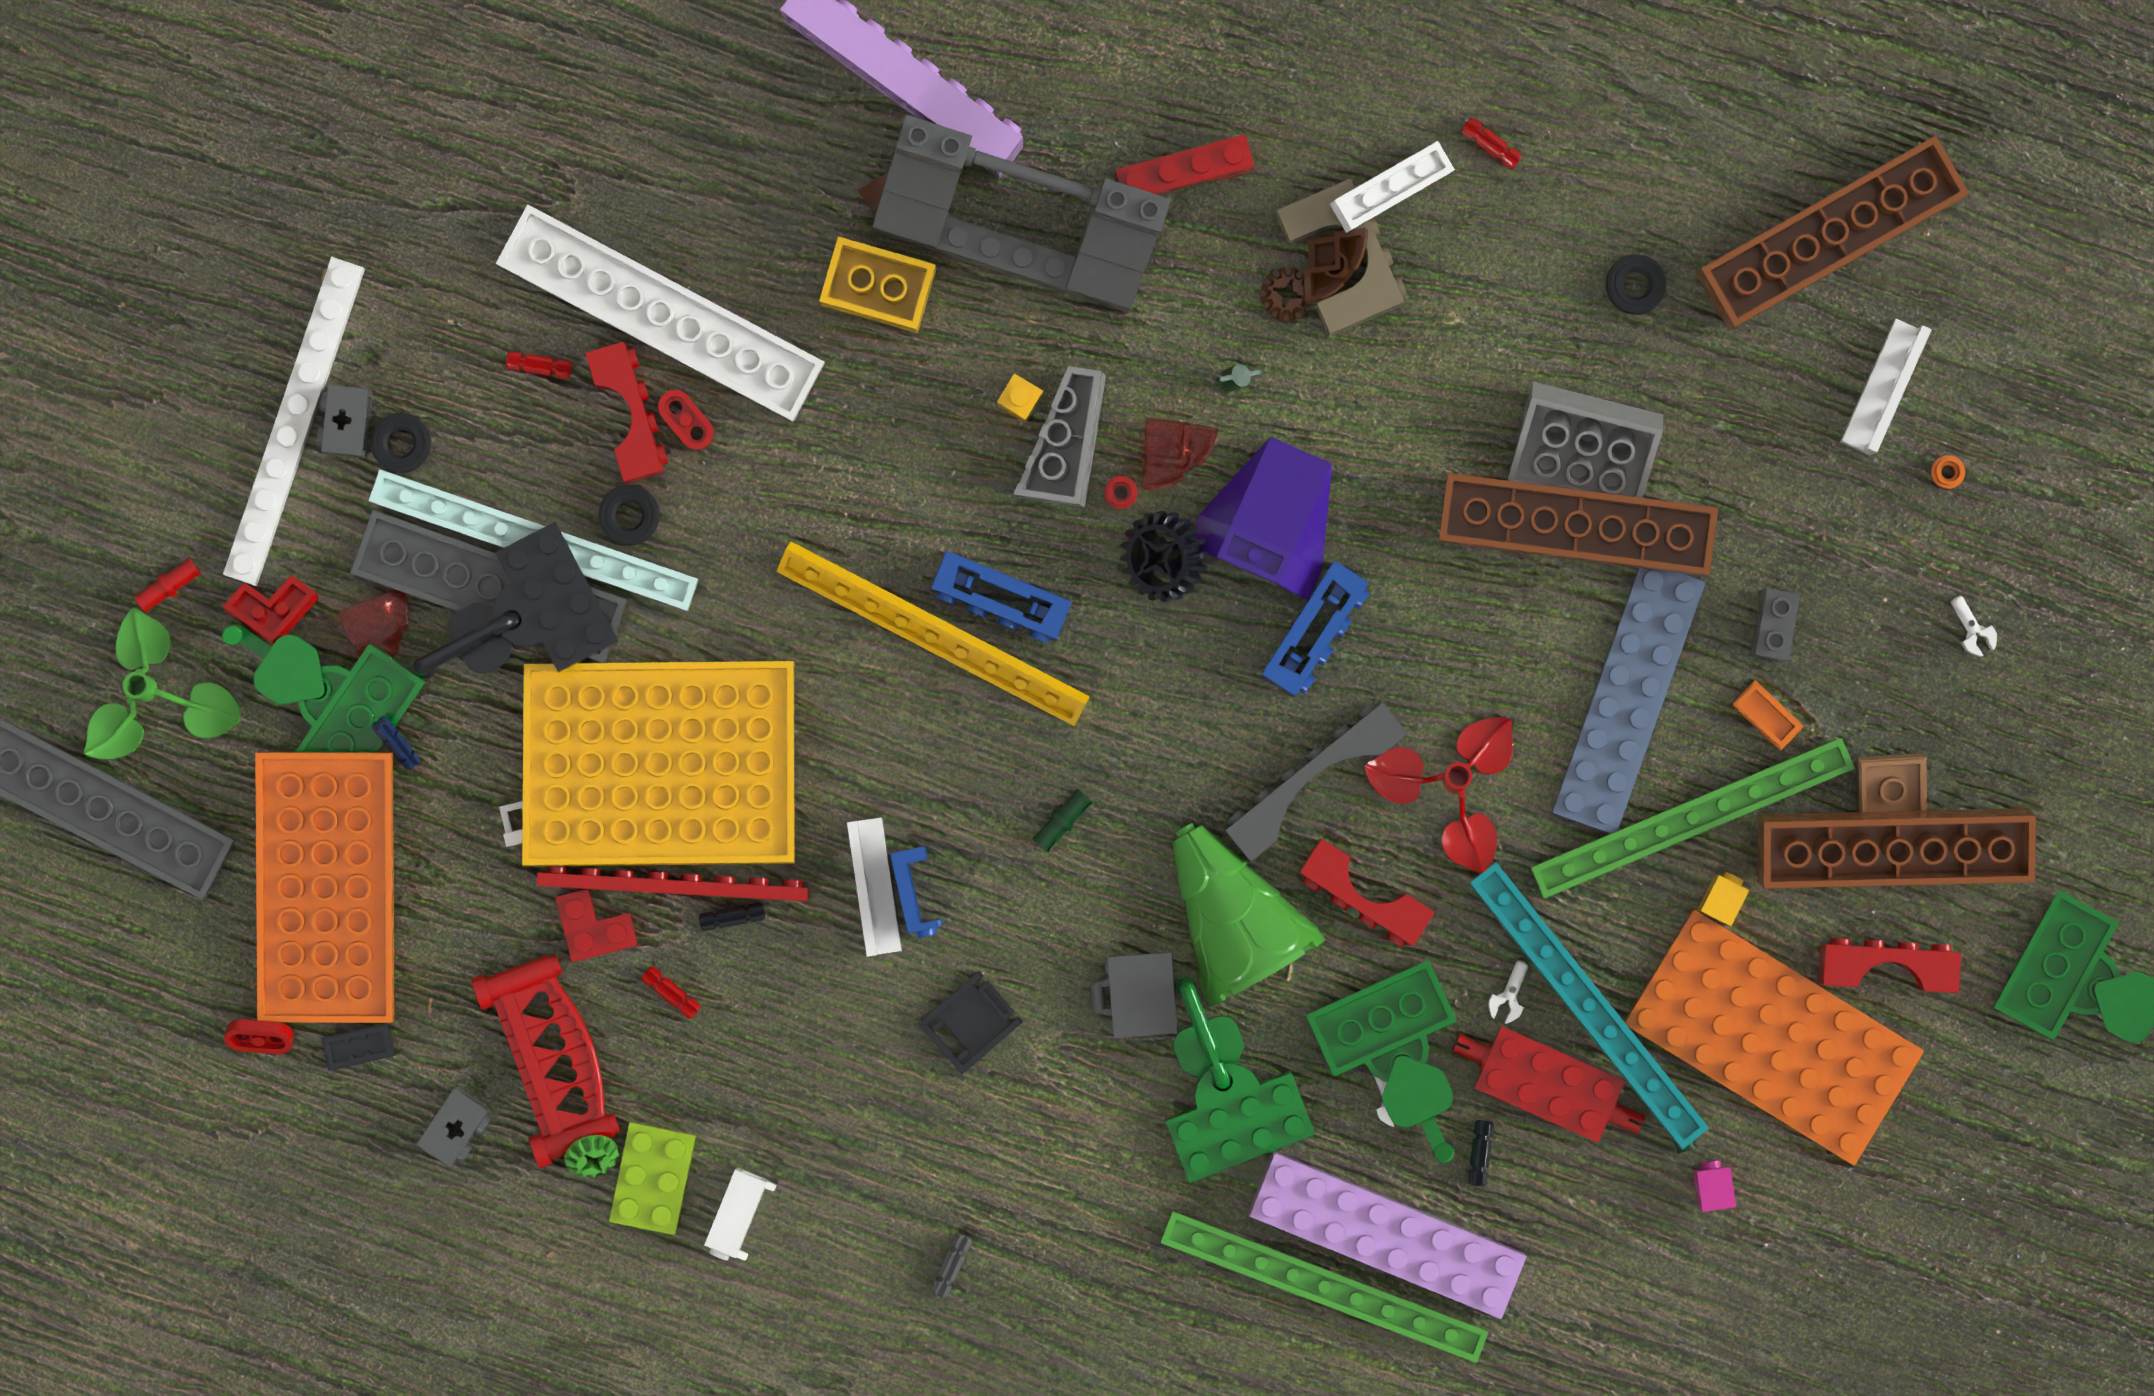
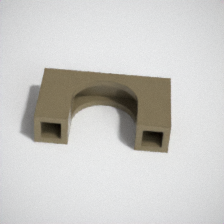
[1275,178,1407,337]

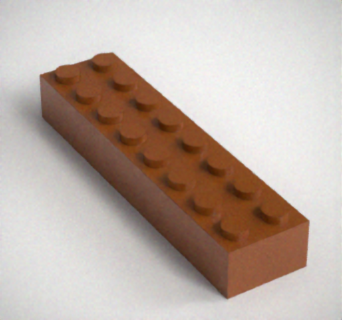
[1696,136,1969,331]
[1439,473,1718,577]
[1758,808,2036,889]

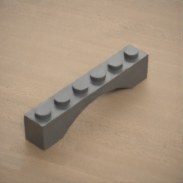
[1224,702,1408,862]

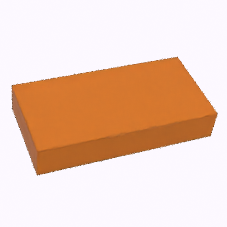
[1731,680,1804,751]

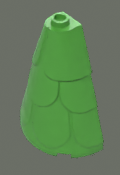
[1172,823,1326,1007]

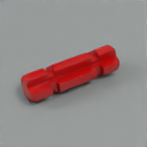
[1461,118,1522,170]
[506,351,572,379]
[641,966,701,1019]

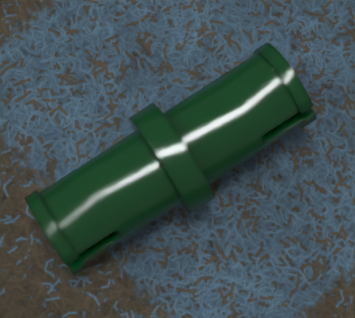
[1032,788,1093,852]

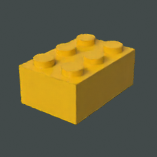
[819,236,937,334]

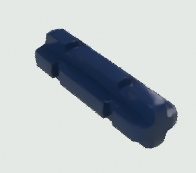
[372,716,420,770]

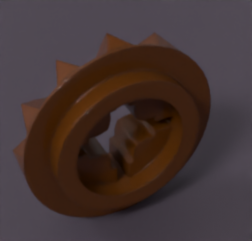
[1260,268,1313,321]

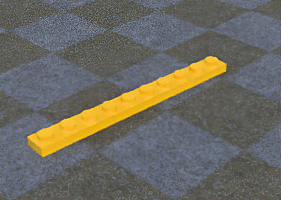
[776,541,1090,726]

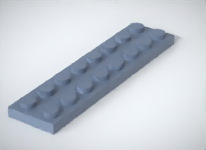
[1551,568,1706,834]

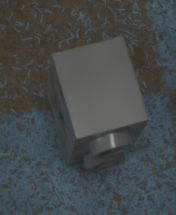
[317,385,373,458]
[1750,588,1800,662]
[416,1087,492,1167]

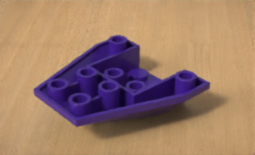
[1194,437,1332,600]

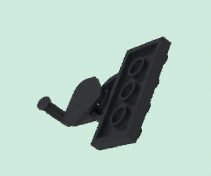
[413,522,618,678]

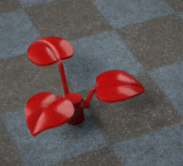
[1364,717,1513,873]

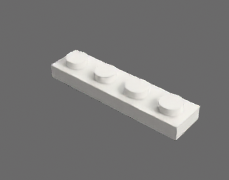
[1330,141,1455,233]

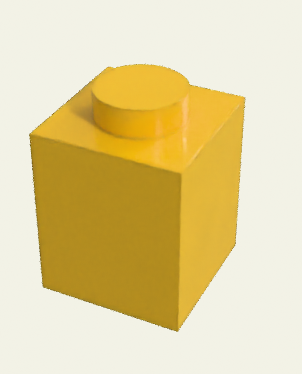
[997,373,1043,423]
[1696,872,1749,926]

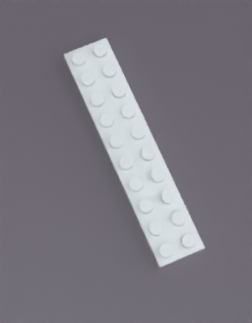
[496,204,825,422]

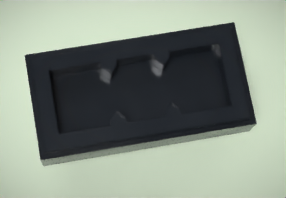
[321,1023,396,1071]

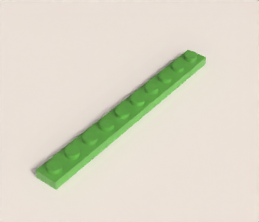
[1530,738,1855,899]
[1160,1210,1489,1363]

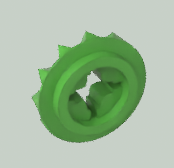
[564,1135,619,1179]

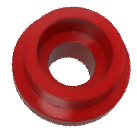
[1104,476,1138,510]

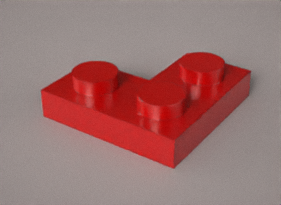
[222,575,319,646]
[555,889,638,962]

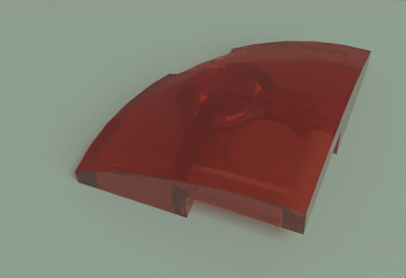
[1142,418,1218,490]
[338,590,409,658]

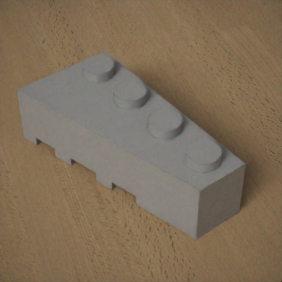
[1014,366,1106,508]

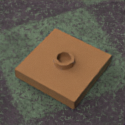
[1857,753,1927,812]

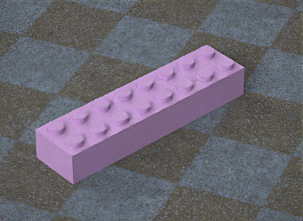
[780,0,1023,179]
[1248,1151,1527,1319]

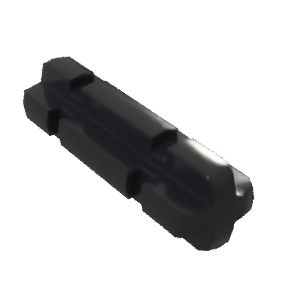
[699,902,766,931]
[1468,1120,1494,1186]

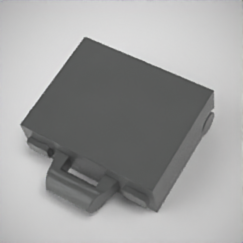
[1090,951,1178,1038]

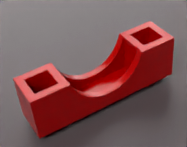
[1115,134,1254,196]
[585,341,669,484]
[1298,838,1435,948]
[1818,938,1961,993]

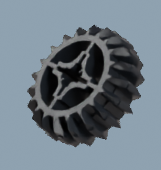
[1119,510,1208,602]

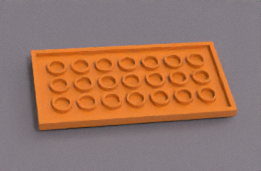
[255,752,394,1023]
[1624,909,1924,1166]

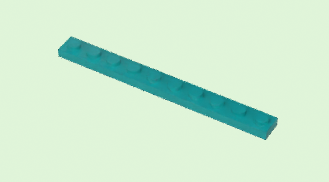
[1469,862,1709,1150]

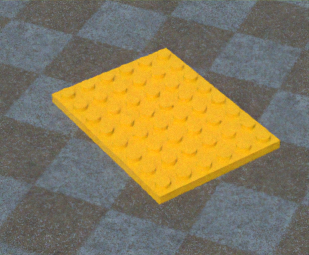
[522,661,795,866]

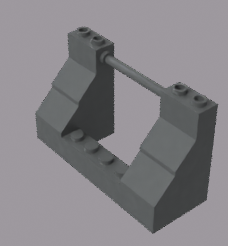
[871,114,1171,313]

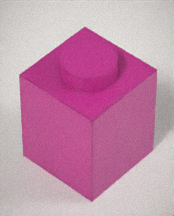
[1692,1160,1736,1212]

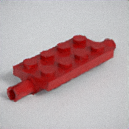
[1451,1026,1645,1143]

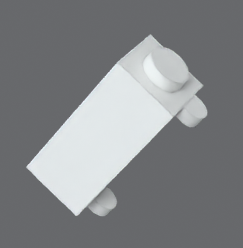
[704,1167,777,1260]

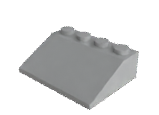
[1507,382,1663,498]

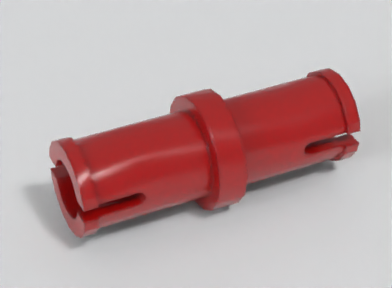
[133,557,201,613]

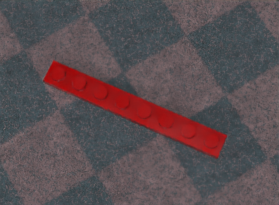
[537,866,810,901]

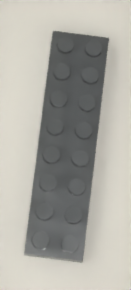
[350,510,628,663]
[0,718,236,900]

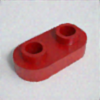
[658,390,714,450]
[224,1019,294,1054]

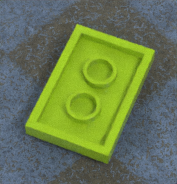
[609,1122,696,1235]

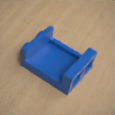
[890,846,943,938]

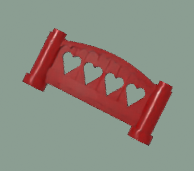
[471,954,621,1169]

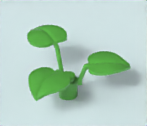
[84,608,241,760]

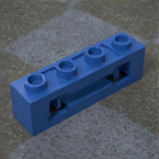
[931,551,1072,644]
[1261,561,1370,697]

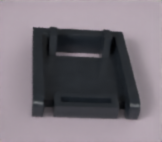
[918,971,1023,1075]

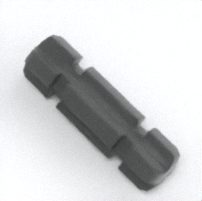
[931,1233,972,1298]

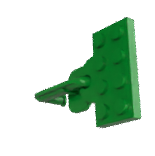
[222,623,427,752]
[1993,890,2154,1043]
[1306,960,1457,1165]
[1165,975,1315,1183]

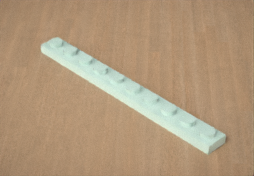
[369,469,699,611]

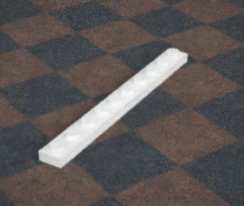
[223,257,365,586]

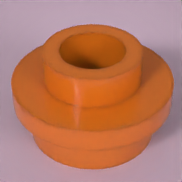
[1931,455,1965,489]

